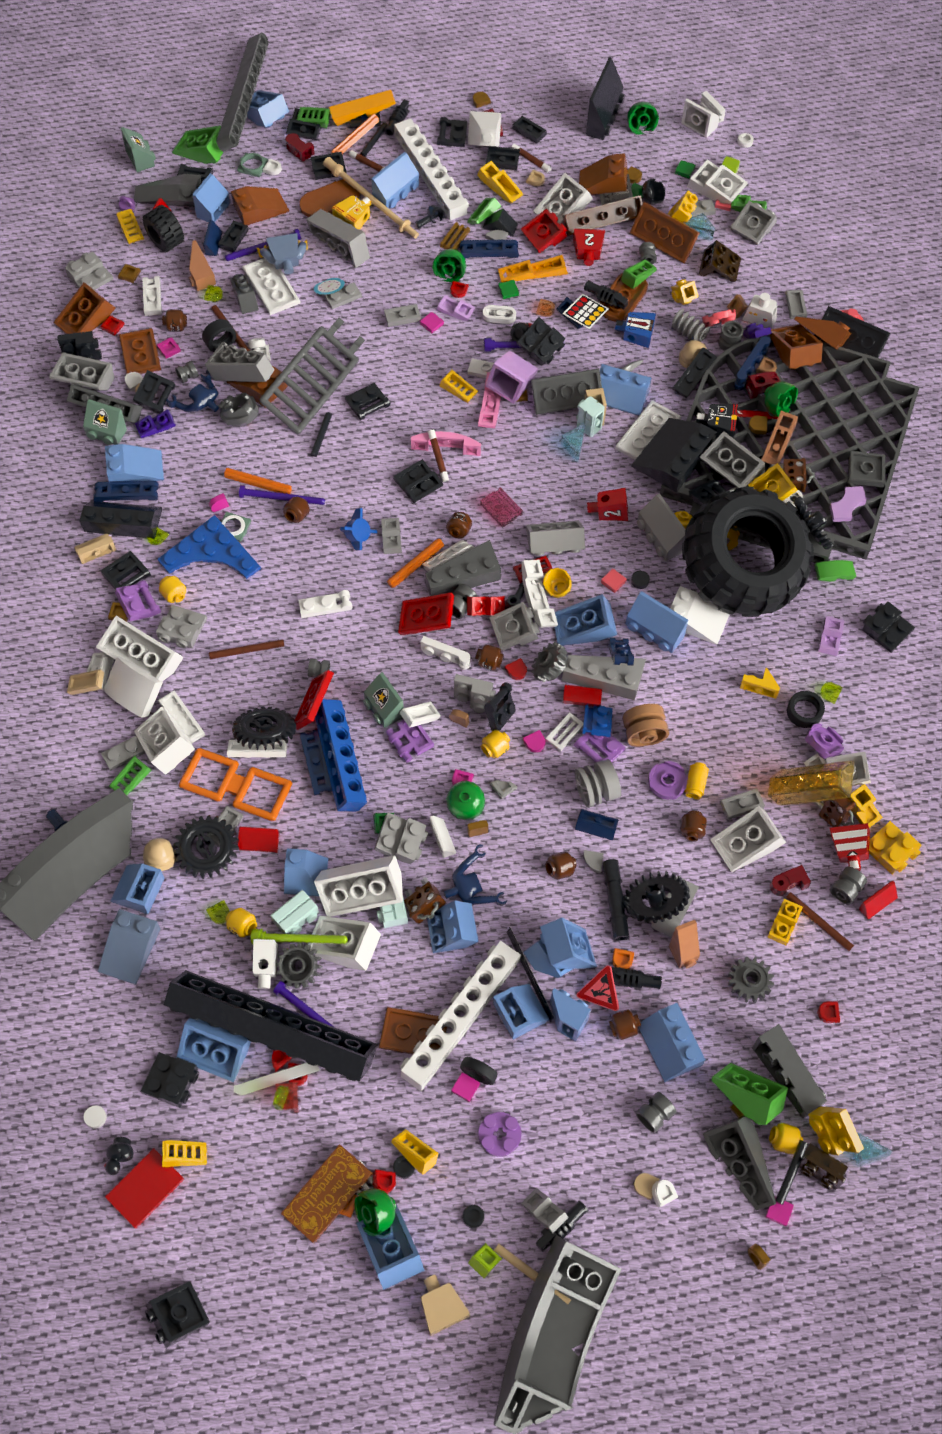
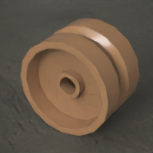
[622,704,669,747]

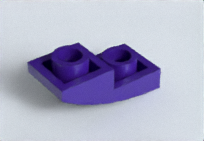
[743,323,772,339]
[135,409,176,438]

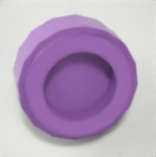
[119,196,136,211]

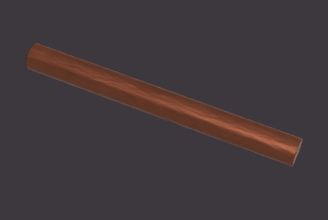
[211,305,250,351]
[209,639,285,659]
[786,892,854,951]

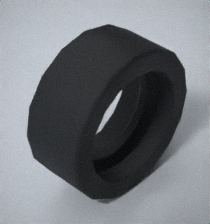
[202,319,236,352]
[787,691,825,728]

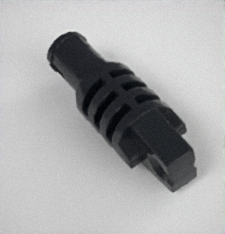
[384,99,409,136]
[584,280,628,310]
[611,967,662,990]
[536,1200,589,1252]

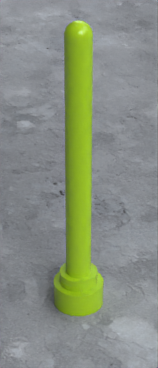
[251,929,348,945]

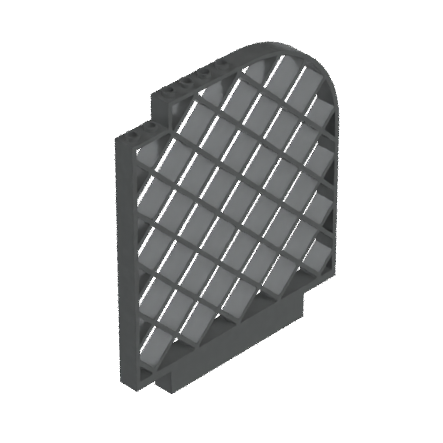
[660,335,920,563]

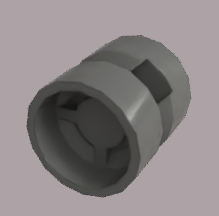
[718,321,744,351]
[452,584,477,619]
[829,866,867,905]
[636,1092,677,1133]

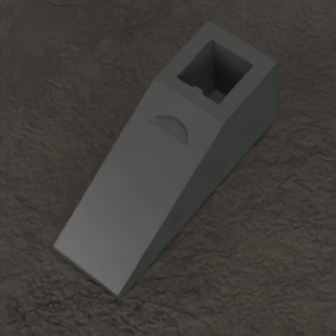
[230,274,259,314]

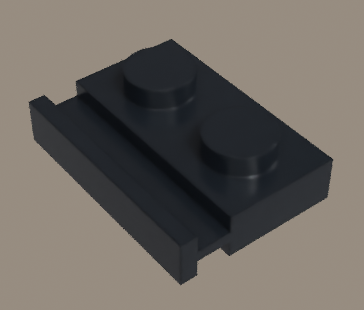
[486,146,520,170]
[310,152,347,180]

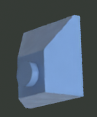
[284,848,328,896]
[523,940,573,978]

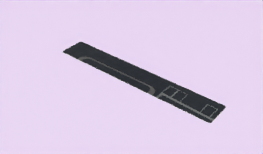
[507,927,554,1023]

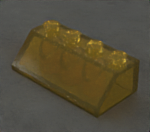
[768,760,855,805]

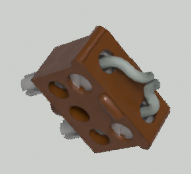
[771,458,815,492]
[813,785,856,827]
[404,877,446,924]

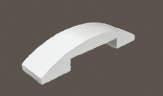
[522,560,558,628]

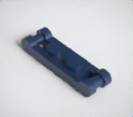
[459,240,519,259]
[734,336,771,390]
[93,481,159,502]
[609,638,634,666]
[299,729,332,796]

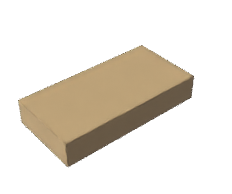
[67,669,104,695]

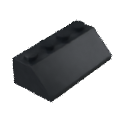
[79,501,162,539]

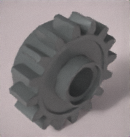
[531,642,568,682]
[276,943,322,989]
[728,957,774,1003]

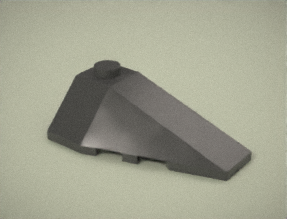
[134,174,201,207]

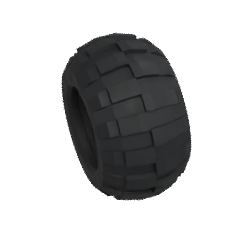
[682,487,814,617]

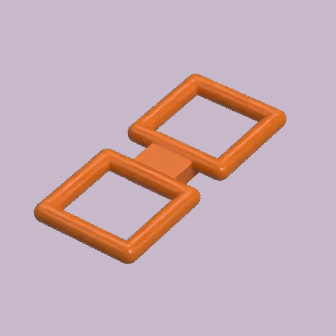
[179,748,292,821]

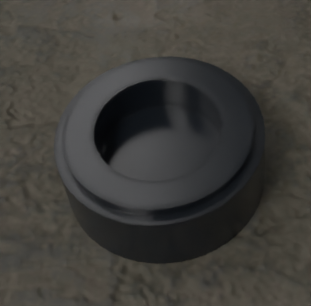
[631,570,650,589]
[393,1156,415,1179]
[462,1205,485,1228]

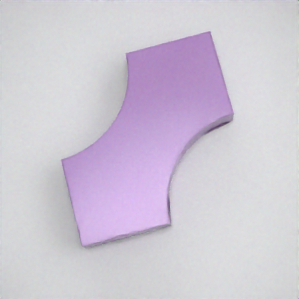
[830,486,866,522]

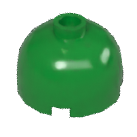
[627,101,659,135]
[432,249,467,283]
[764,381,798,417]
[446,781,485,820]
[354,1188,396,1236]

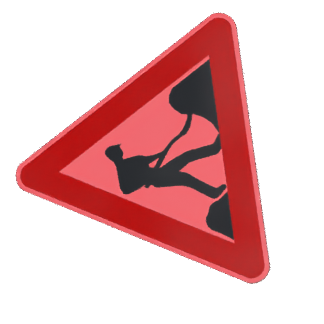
[577,965,619,1011]

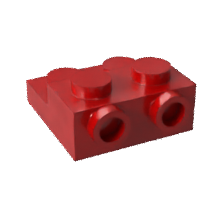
[521,208,567,254]

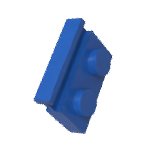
[582,705,613,737]

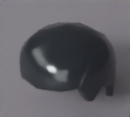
[642,179,665,204]

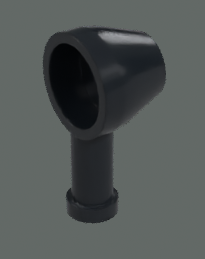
[415,205,445,229]
[505,583,525,610]

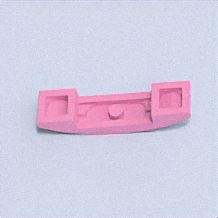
[478,372,501,429]
[411,431,481,456]

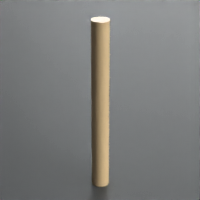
[494,1244,571,1304]

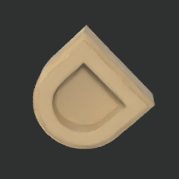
[526,170,545,186]
[634,1173,659,1200]

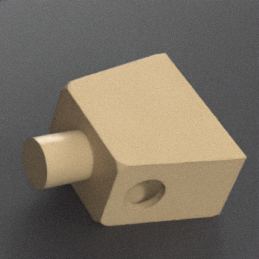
[421,1275,470,1336]

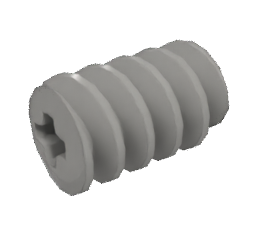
[672,309,710,342]

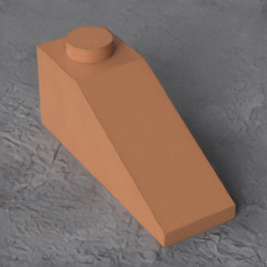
[188,240,216,291]
[762,411,798,465]
[668,919,700,969]

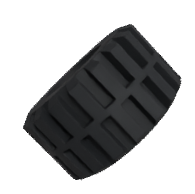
[142,205,184,252]

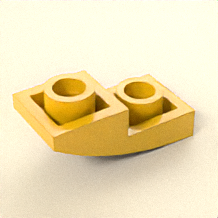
[768,899,803,946]

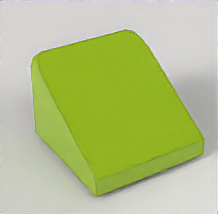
[722,156,740,174]
[468,1243,502,1279]

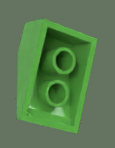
[172,125,223,164]
[711,1063,788,1126]

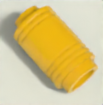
[684,762,709,800]

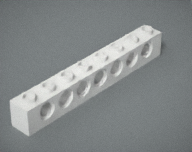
[394,119,469,220]
[400,941,521,1091]

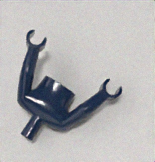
[166,369,219,412]
[443,844,508,906]

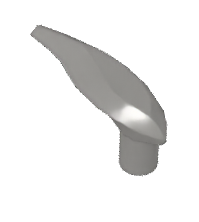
[622,360,643,372]

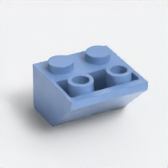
[192,173,230,223]
[110,864,165,914]
[427,900,479,953]
[493,984,549,1040]
[550,988,591,1042]

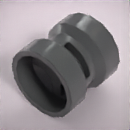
[639,242,657,264]
[175,361,199,384]
[308,658,330,677]

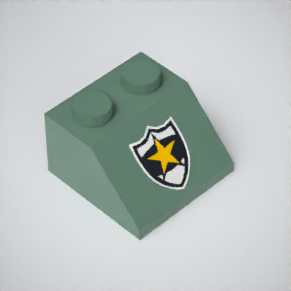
[120,127,156,172]
[83,399,127,445]
[363,672,403,728]

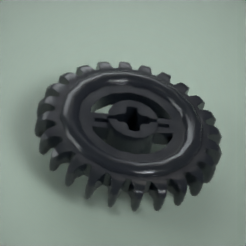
[793,496,834,550]
[232,707,296,751]
[173,815,239,879]
[623,871,690,923]

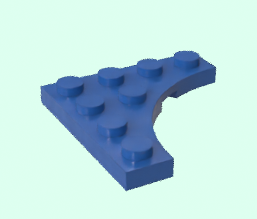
[157,515,261,579]

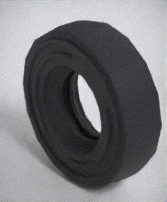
[460,1057,498,1085]

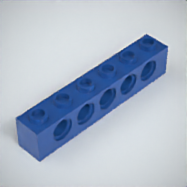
[315,699,367,812]

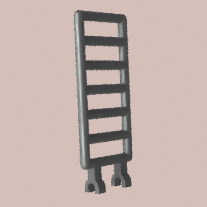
[260,317,365,434]

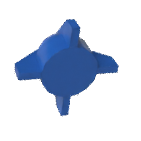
[340,508,378,551]

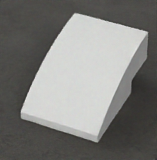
[687,160,748,204]
[104,656,163,718]

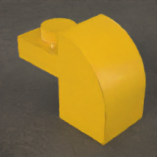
[847,784,883,828]

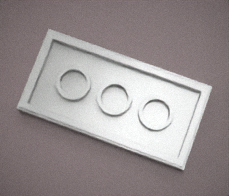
[242,258,300,315]
[615,400,681,460]

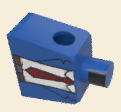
[615,312,656,348]

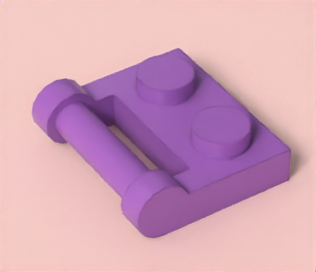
[115,581,161,621]
[574,732,626,763]

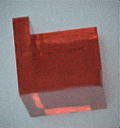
[276,1082,299,1113]

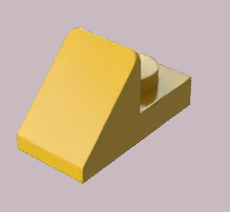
[740,668,780,699]

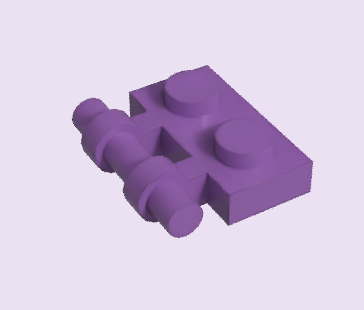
[386,720,434,762]

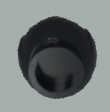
[510,322,532,341]
[104,1137,134,1175]

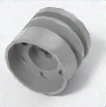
[575,759,621,808]

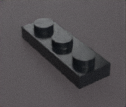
[673,347,717,399]

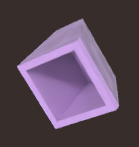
[485,350,538,404]

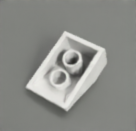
[533,173,593,224]
[670,586,730,645]
[134,706,195,775]
[710,806,786,872]
[308,916,381,971]

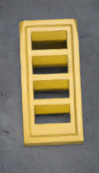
[116,209,144,244]
[439,370,478,403]
[391,1129,438,1175]
[162,1140,207,1167]

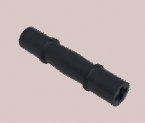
[603,859,630,941]

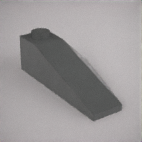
[703,1116,776,1211]

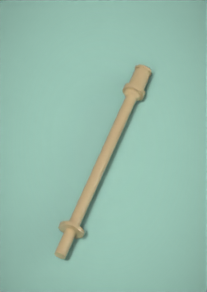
[323,157,419,239]

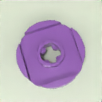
[805,723,844,759]
[648,761,688,800]
[478,1112,522,1157]

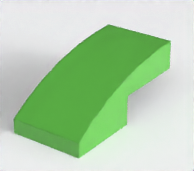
[731,195,767,212]
[814,560,857,582]

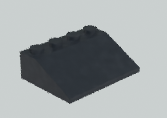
[586,57,625,140]
[631,418,717,493]

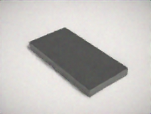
[530,368,602,415]

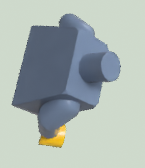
[257,233,308,275]

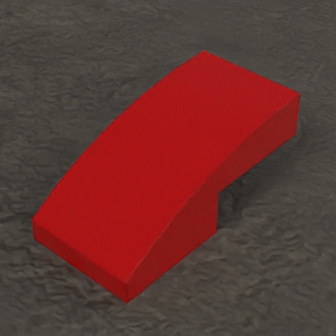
[467,596,505,616]

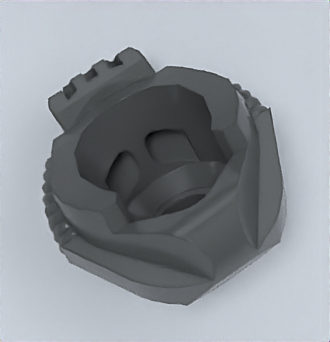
[218,393,259,427]

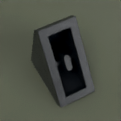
[482,209,518,237]

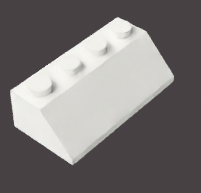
[96,616,183,681]
[314,855,403,917]

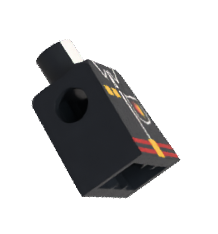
[696,404,738,439]

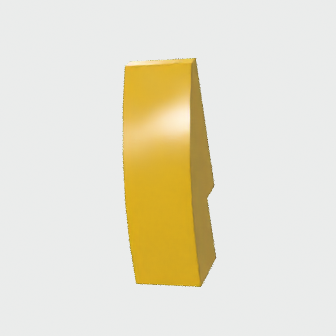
[477,161,523,204]

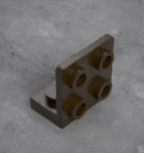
[699,240,741,282]
[799,1143,848,1190]

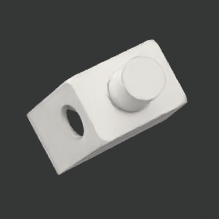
[741,293,777,329]
[253,939,278,989]

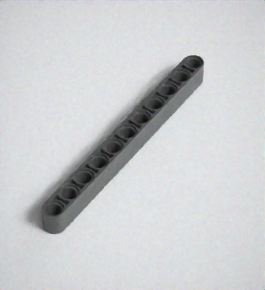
[217,32,269,152]

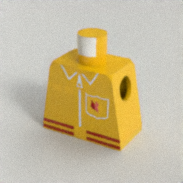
[332,196,372,229]

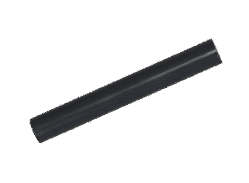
[360,122,388,157]
[310,412,332,457]
[776,1140,808,1205]

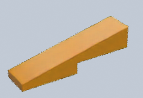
[329,90,396,126]
[498,254,568,283]

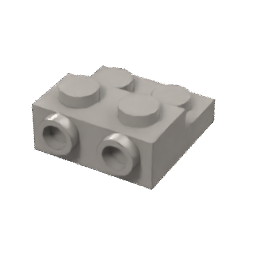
[731,201,777,245]
[65,251,113,290]
[490,602,540,651]
[156,605,207,649]
[454,674,496,713]
[374,812,428,864]

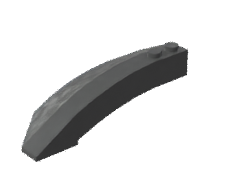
[0,788,133,941]
[493,1235,621,1434]

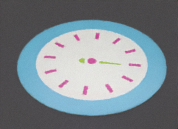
[314,278,345,295]

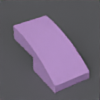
[437,295,476,321]
[818,616,844,656]

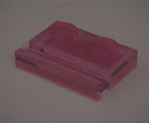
[480,487,523,528]

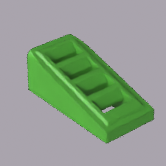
[297,107,331,129]
[467,198,501,224]
[621,260,657,289]
[109,756,152,795]

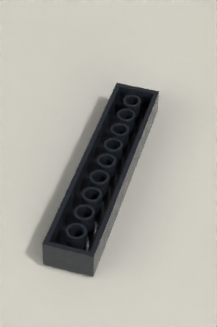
[163,970,378,1082]

